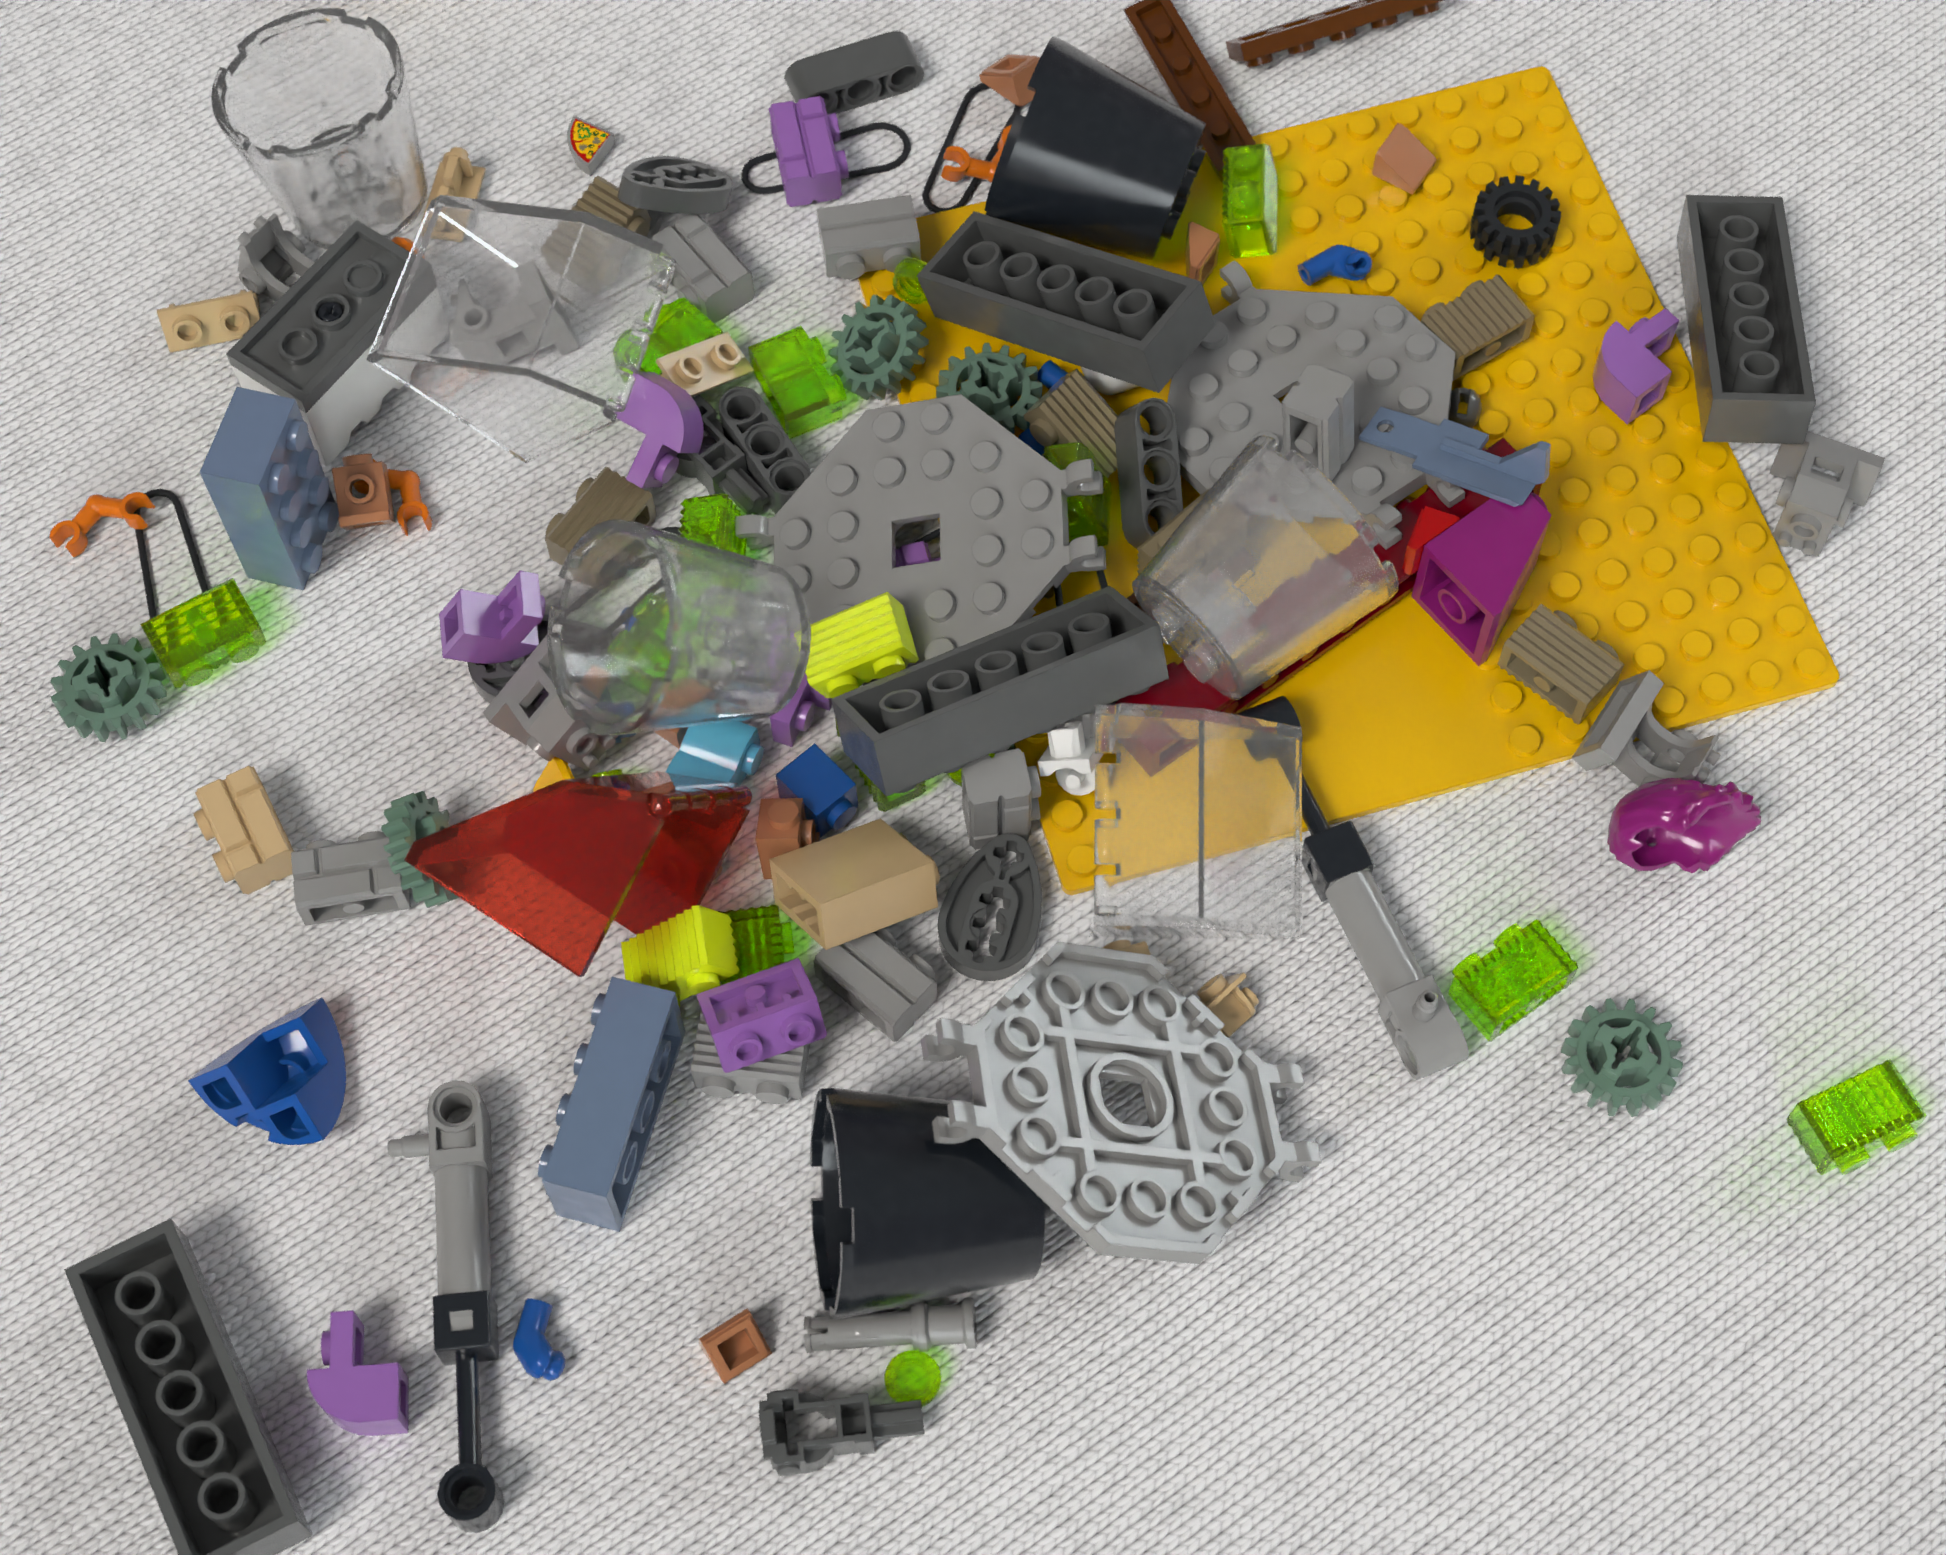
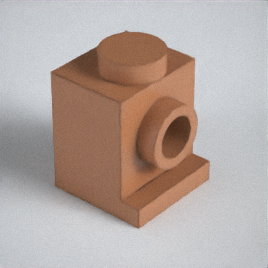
[332,454,396,530]
[755,798,820,879]

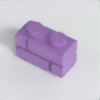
[769,96,849,207]

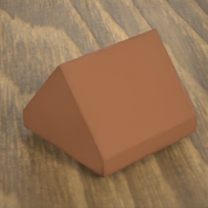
[699,1308,772,1384]

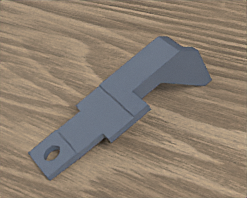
[1359,406,1551,507]

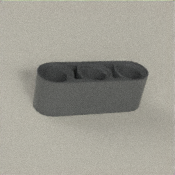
[784,31,924,114]
[719,387,811,514]
[1114,397,1183,549]

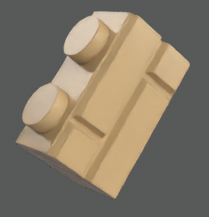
[193,766,294,894]

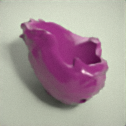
[1607,778,1761,873]

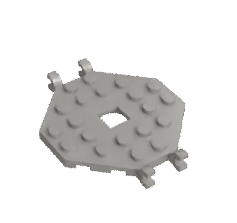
[1167,260,1465,549]
[735,394,1106,686]
[921,942,1322,1264]

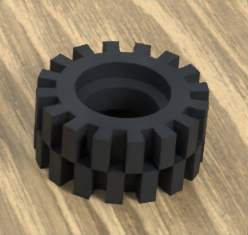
[1470,176,1561,268]

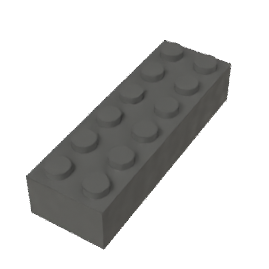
[1677,195,1816,444]
[917,211,1216,393]
[831,586,1169,796]
[64,1219,313,1555]

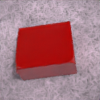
[1402,506,1460,575]

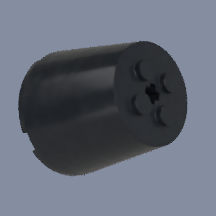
[984,36,1206,260]
[810,1088,1050,1319]

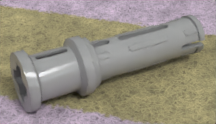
[804,1298,977,1353]

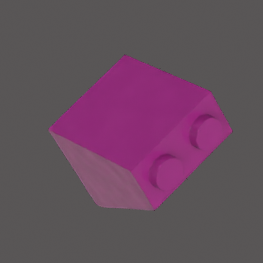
[1411,492,1551,666]

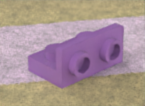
[696,958,827,1073]

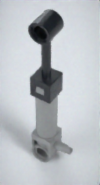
[1233,696,1469,1080]
[387,1080,505,1533]

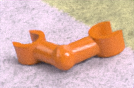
[941,125,1012,183]
[353,459,432,535]
[49,492,156,557]

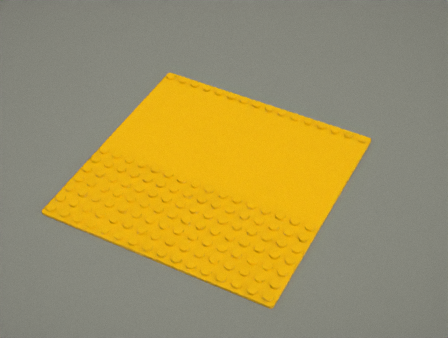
[857,66,1839,895]

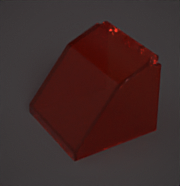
[404,771,752,977]

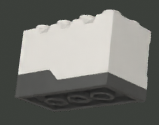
[226,220,450,467]

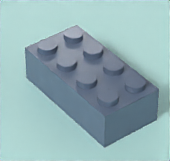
[200,387,339,590]
[538,977,686,1232]

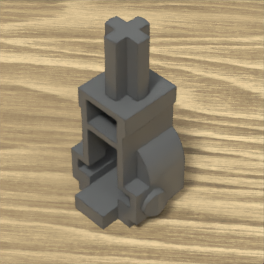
[676,394,770,515]
[759,1389,925,1476]

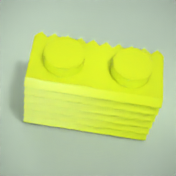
[794,591,919,698]
[621,905,740,1008]

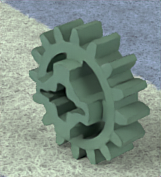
[828,294,929,400]
[936,343,1042,434]
[51,633,167,742]
[381,791,469,908]
[1560,998,1683,1117]

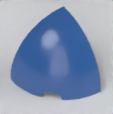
[188,997,346,1145]

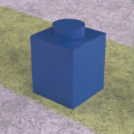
[776,743,858,838]

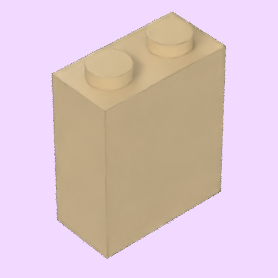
[769,818,940,950]

